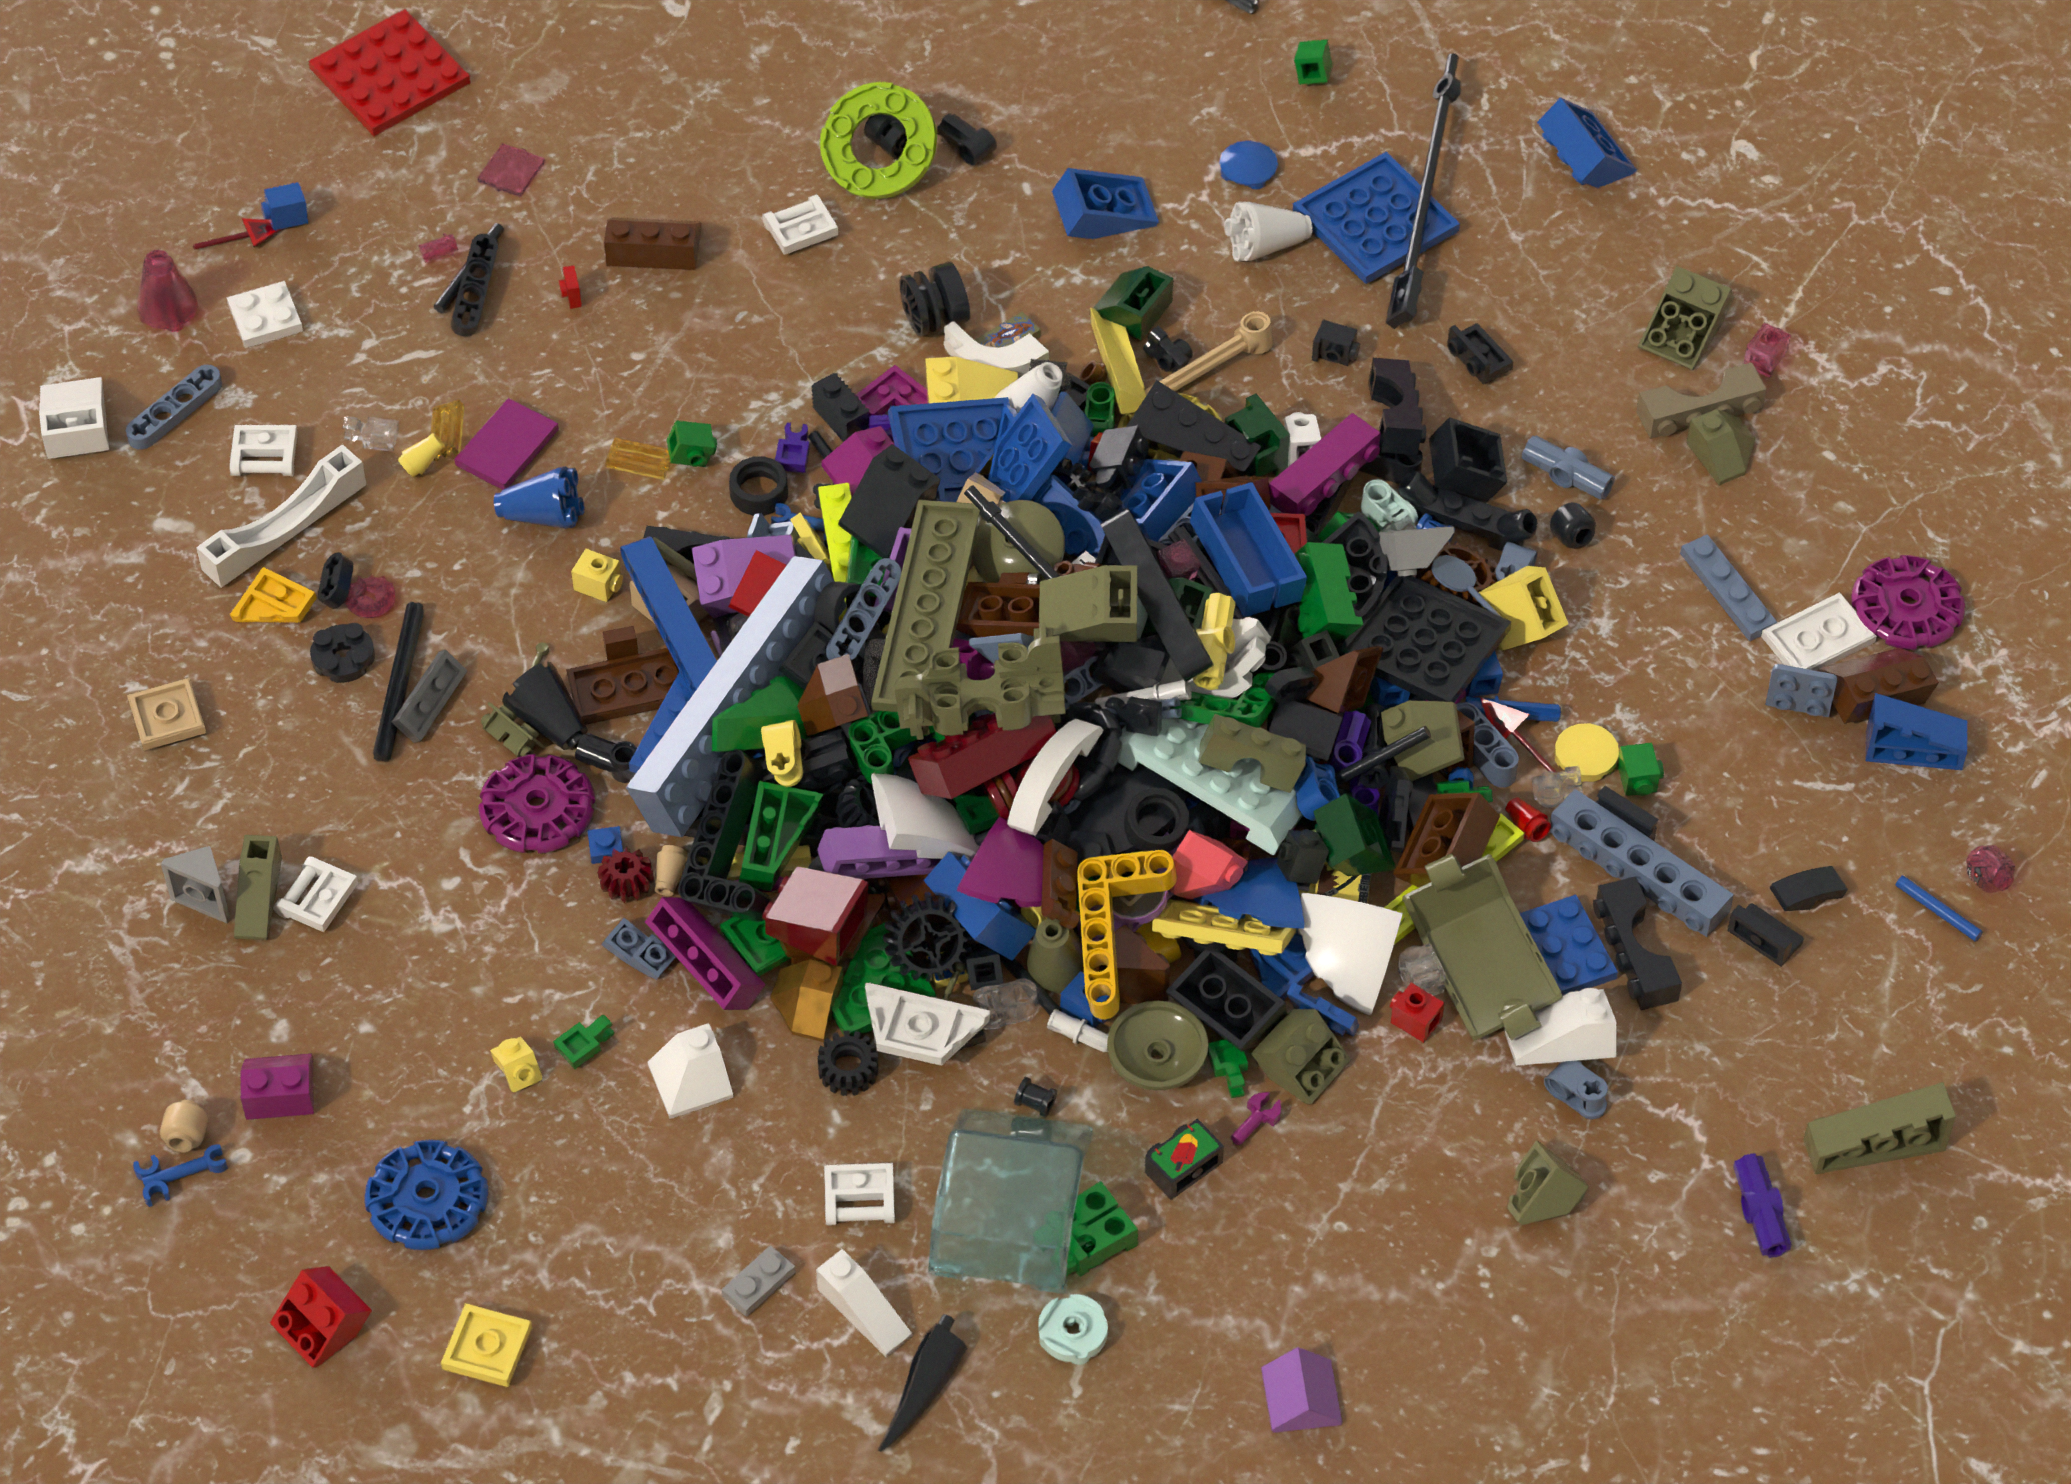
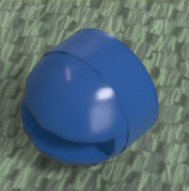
[1448,766,1474,789]

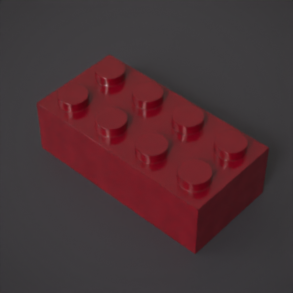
[908,713,1056,799]

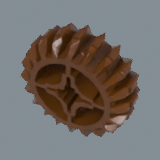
[1415,541,1498,608]

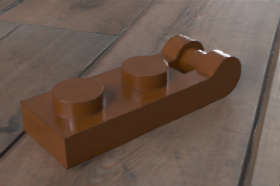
[1041,839,1080,930]

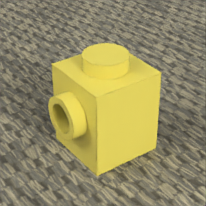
[571,549,623,602]

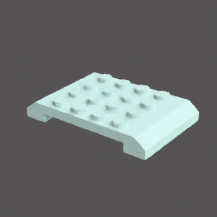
[1118,707,1303,856]

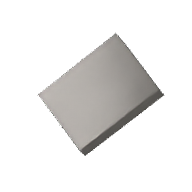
[161,846,230,923]

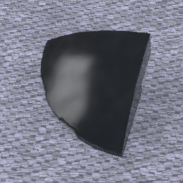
[1322,511,1388,620]

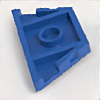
[1249,928,1315,1000]

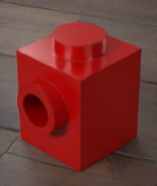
[1390,982,1444,1043]

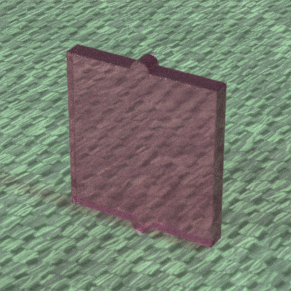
[477,143,545,197]

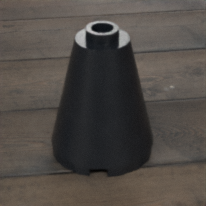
[502,662,588,750]

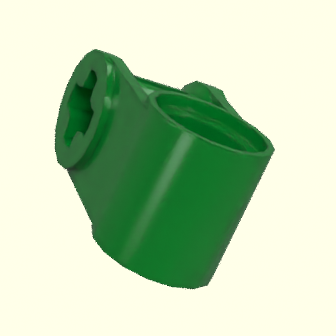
[1084,382,1115,437]

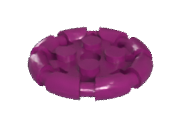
[1851,555,1966,650]
[478,754,595,854]

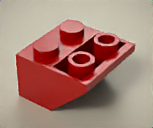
[270,1266,372,1368]

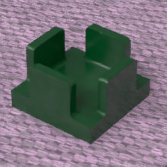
[1224,393,1290,477]

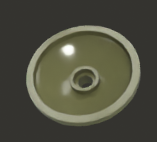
[972,500,1065,583]
[1107,1001,1208,1091]

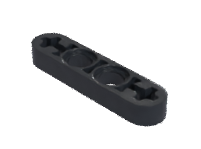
[451,233,498,337]

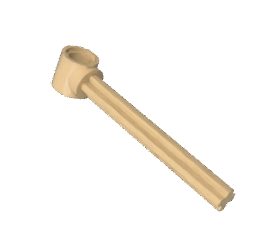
[1145,311,1273,395]

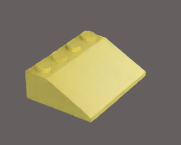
[926,357,1018,475]

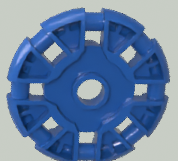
[365,1140,488,1250]

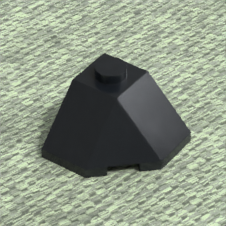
[1093,634,1170,694]

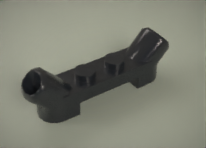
[1398,471,1538,551]

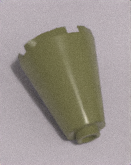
[1027,919,1084,994]

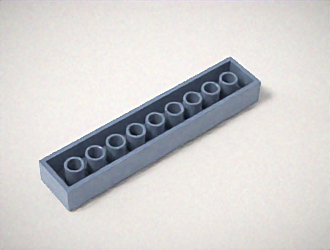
[626,556,847,838]

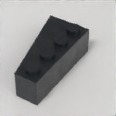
[1126,380,1261,476]

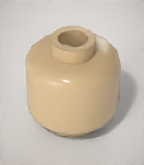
[160,1100,208,1152]

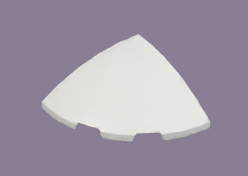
[871,773,979,859]
[1298,893,1403,1016]

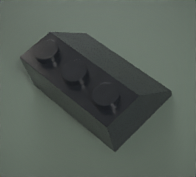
[1166,944,1287,1052]

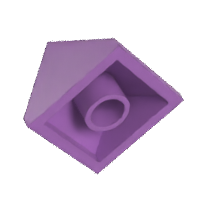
[1261,1347,1342,1433]

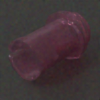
[418,233,458,263]

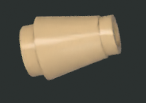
[654,845,688,896]

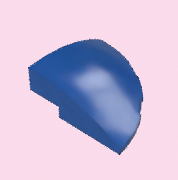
[1193,857,1304,929]

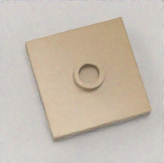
[127,678,206,751]

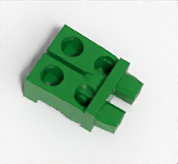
[1033,1181,1138,1278]

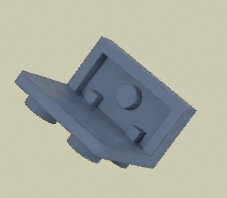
[1765,664,1837,717]

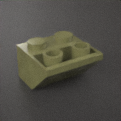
[1251,1009,1351,1104]

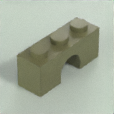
[1199,714,1306,793]

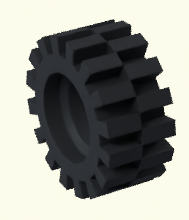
[817,1030,879,1096]

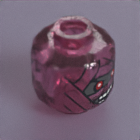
[1966,845,2015,893]

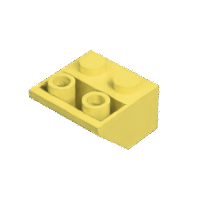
[1479,566,1568,651]

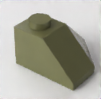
[1686,409,1755,486]
[1507,1140,1589,1225]

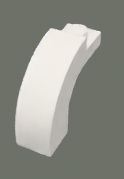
[944,321,1049,379]
[1160,635,1266,699]

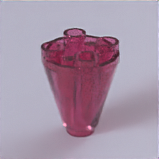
[137,250,198,332]

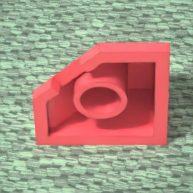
[1169,830,1248,900]

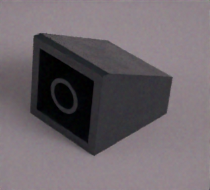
[838,444,941,559]

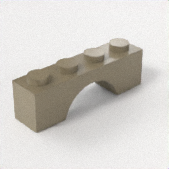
[1636,362,1767,439]

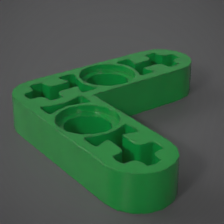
[1170,672,1277,728]

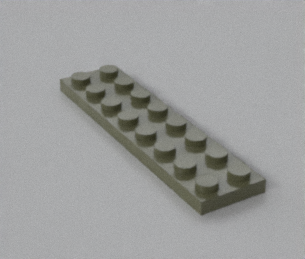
[871,500,981,712]

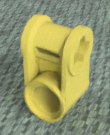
[761,720,803,787]

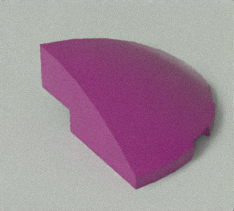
[957,817,1078,907]

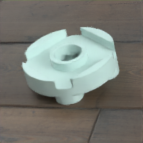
[1039,1294,1108,1365]

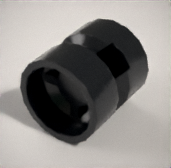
[864,114,907,160]

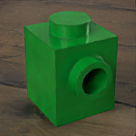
[1294,39,1333,85]
[666,420,717,467]
[1617,742,1664,796]

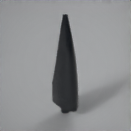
[877,1314,967,1452]

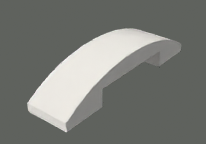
[1007,719,1104,836]

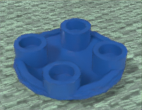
[1219,140,1278,190]

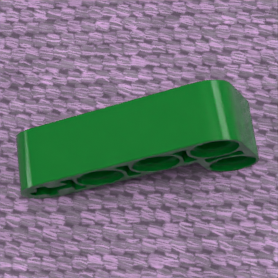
[849,711,935,785]

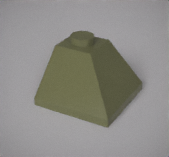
[1381,701,1465,781]

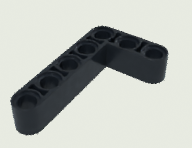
[1305,444,1423,537]
[678,749,772,922]

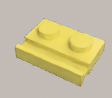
[790,513,833,577]

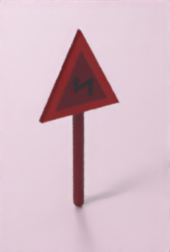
[193,218,284,250]
[1480,697,1557,776]

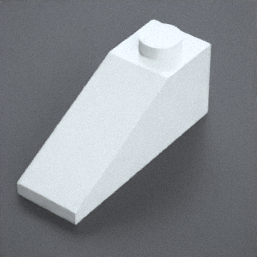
[816,1249,912,1358]

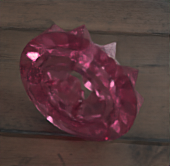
[345,573,396,618]

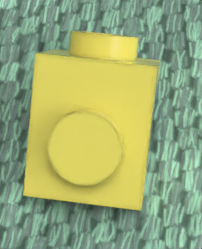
[490,1036,542,1092]

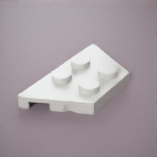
[865,982,990,1066]

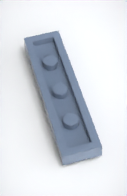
[1680,534,1777,642]

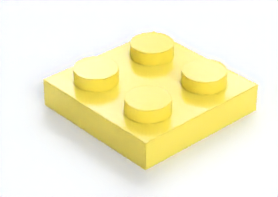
[441,1303,532,1387]

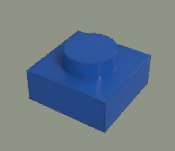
[587,826,623,864]

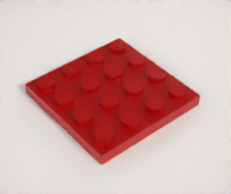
[309,9,471,136]

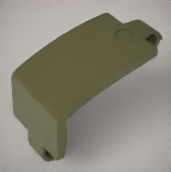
[1402,853,1563,1041]

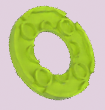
[820,82,937,199]

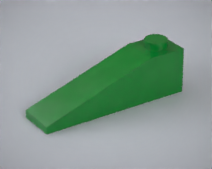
[712,675,825,752]

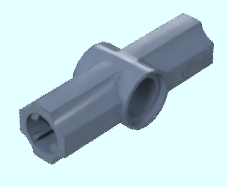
[1522,435,1615,500]

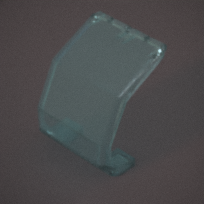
[928,1109,1093,1294]

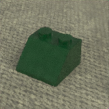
[1313,794,1396,876]

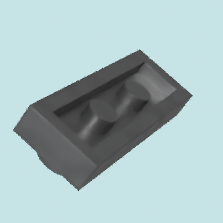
[392,650,468,743]

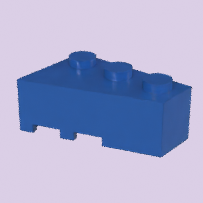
[1865,693,1968,771]
[923,851,1036,960]

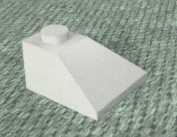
[648,1023,734,1119]

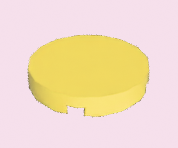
[1554,723,1619,782]

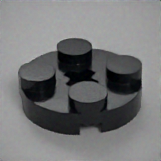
[310,623,375,683]

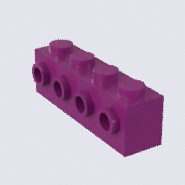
[1269,412,1380,516]
[645,897,765,1010]

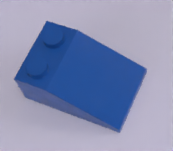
[1052,168,1159,239]

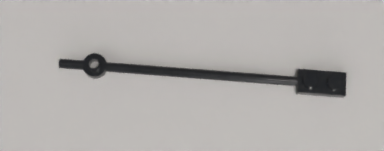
[1385,53,1461,329]

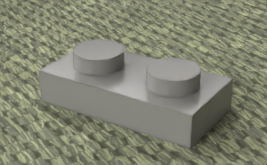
[721,1245,795,1317]

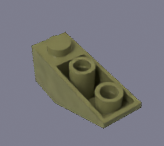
[234,835,282,940]

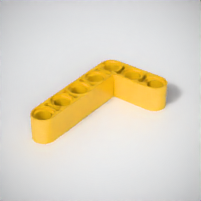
[1077,850,1177,1020]

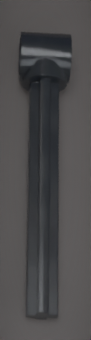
[1168,526,1287,677]

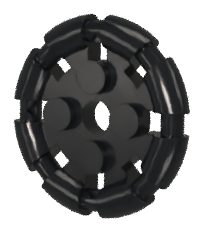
[1056,702,1123,807]

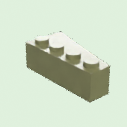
[1803,1082,1956,1175]

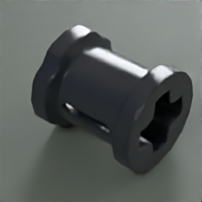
[1014,1077,1057,1118]

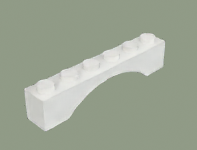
[196,444,367,588]

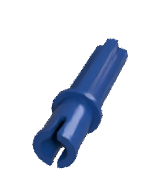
[1465,696,1561,722]

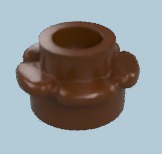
[1080,360,1107,386]

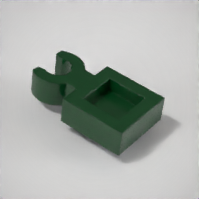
[953,786,999,835]

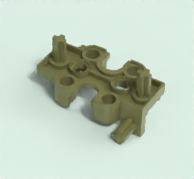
[895,623,1066,740]

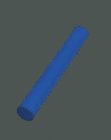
[1895,875,1983,942]

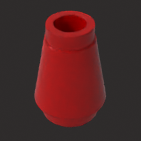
[1505,797,1551,842]

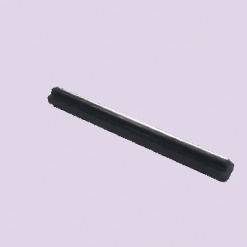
[373,602,424,762]

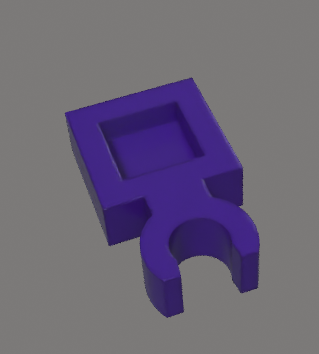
[775,422,810,473]

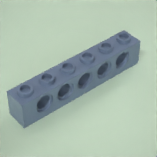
[1549,789,1734,937]

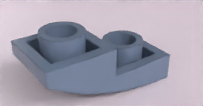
[601,918,676,980]

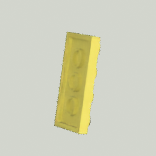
[1152,899,1296,955]

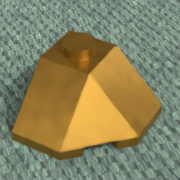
[770,959,843,1042]

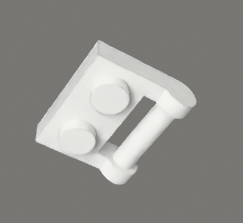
[762,195,838,255]
[230,425,298,476]
[273,857,358,932]
[824,1163,895,1225]

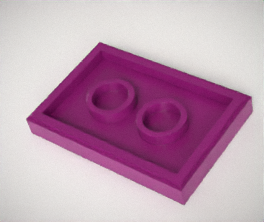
[454,398,559,490]

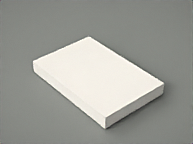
[1761,592,1877,671]

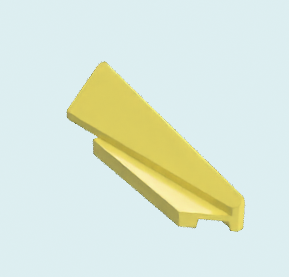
[1090,308,1146,414]

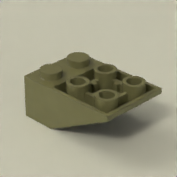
[1638,266,1734,370]
[1039,565,1137,642]

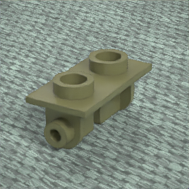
[481,702,545,757]

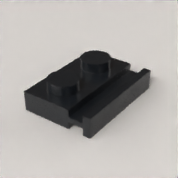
[1596,786,1659,841]

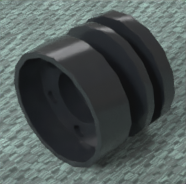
[899,262,970,337]

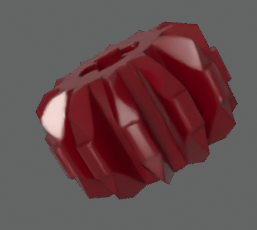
[597,846,654,904]

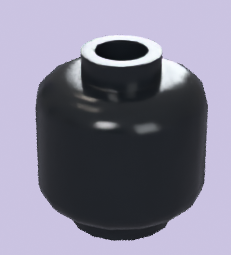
[1550,502,1596,549]

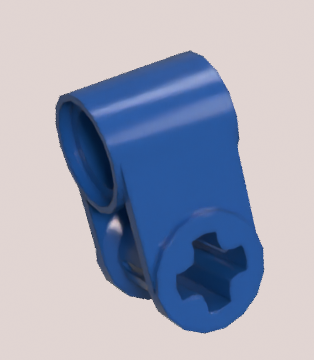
[1294,755,1340,821]

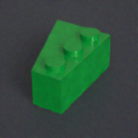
[1295,542,1363,645]
[739,781,823,891]

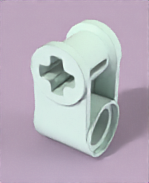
[1361,479,1418,532]

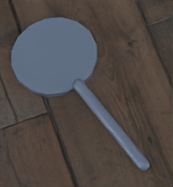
[1431,555,1501,617]

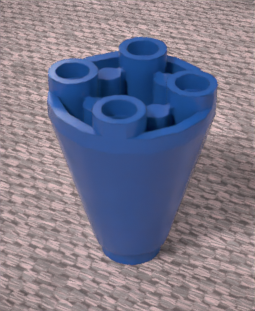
[494,466,585,529]

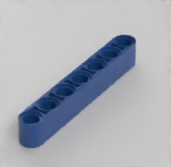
[620,536,717,695]

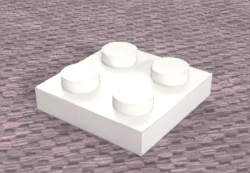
[227,281,303,348]

